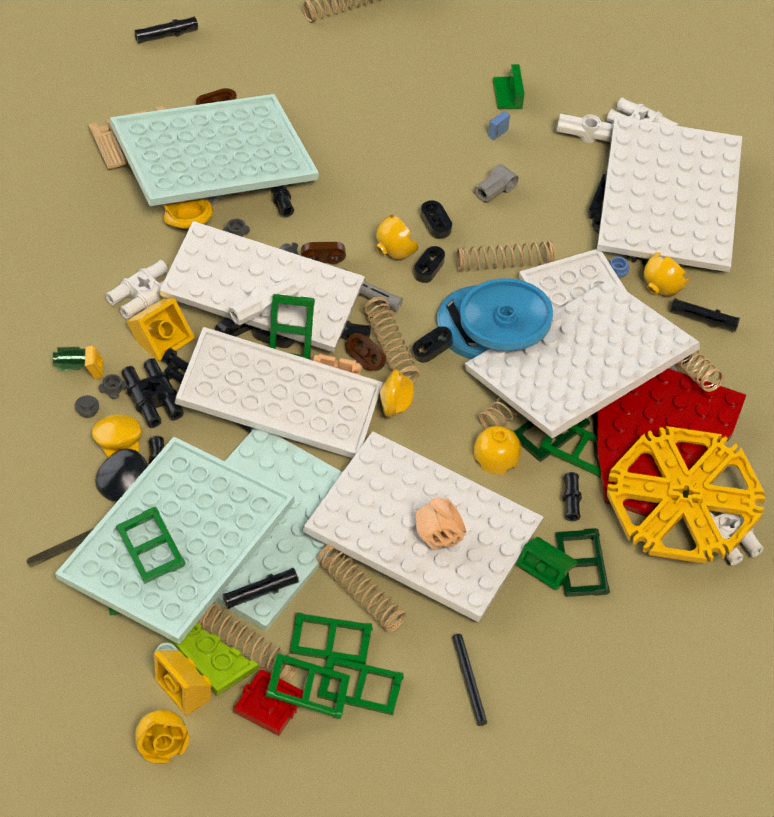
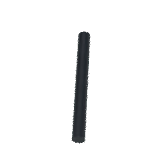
[452,634,487,726]

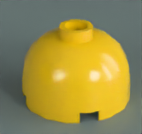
[376,214,419,259]
[644,252,689,296]
[473,426,521,474]
[135,709,190,763]

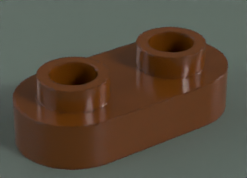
[196,88,237,105]
[301,242,346,264]
[346,333,386,371]

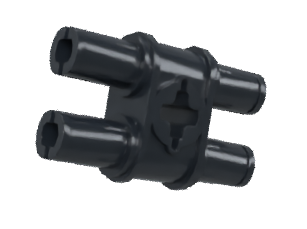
[122,358,184,428]

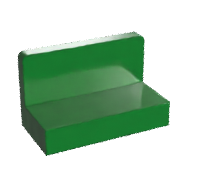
[493,64,525,110]
[516,537,578,590]

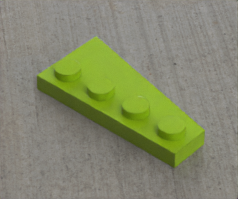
[165,623,259,697]

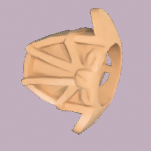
[415,497,467,549]

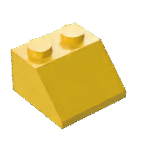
[126,298,195,361]
[154,650,212,716]

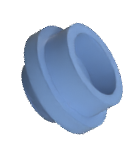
[609,256,629,278]

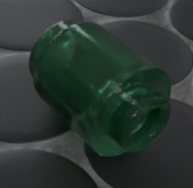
[53,346,86,371]

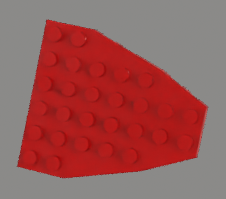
[597,368,746,517]

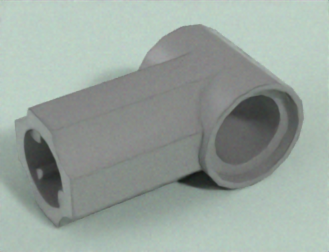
[475,164,519,202]

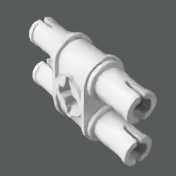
[607,97,679,126]
[106,260,168,320]
[709,511,764,566]

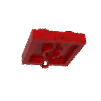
[234,669,303,736]

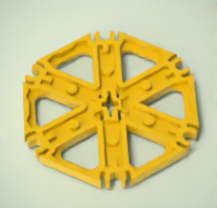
[607,426,765,564]

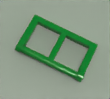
[269,294,315,360]
[540,425,601,477]
[116,507,186,584]
[290,612,373,665]
[266,653,350,719]
[318,655,404,715]

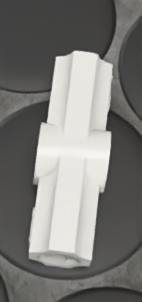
[556,114,613,143]
[229,278,299,325]

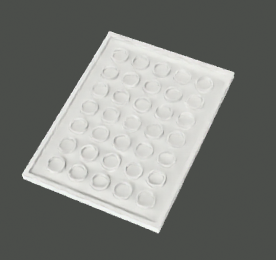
[597,116,742,272]
[465,279,700,438]
[303,431,543,622]

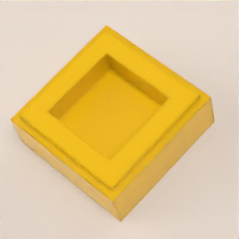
[85,345,103,379]

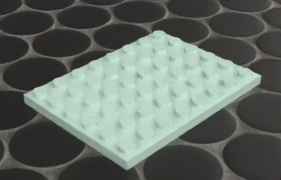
[110,94,319,206]
[215,428,343,632]
[55,437,295,644]

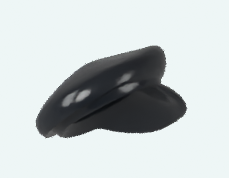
[95,448,148,501]

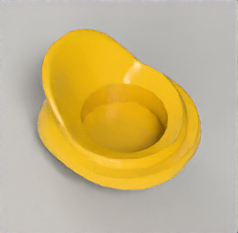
[163,198,213,229]
[380,369,414,417]
[92,414,142,458]

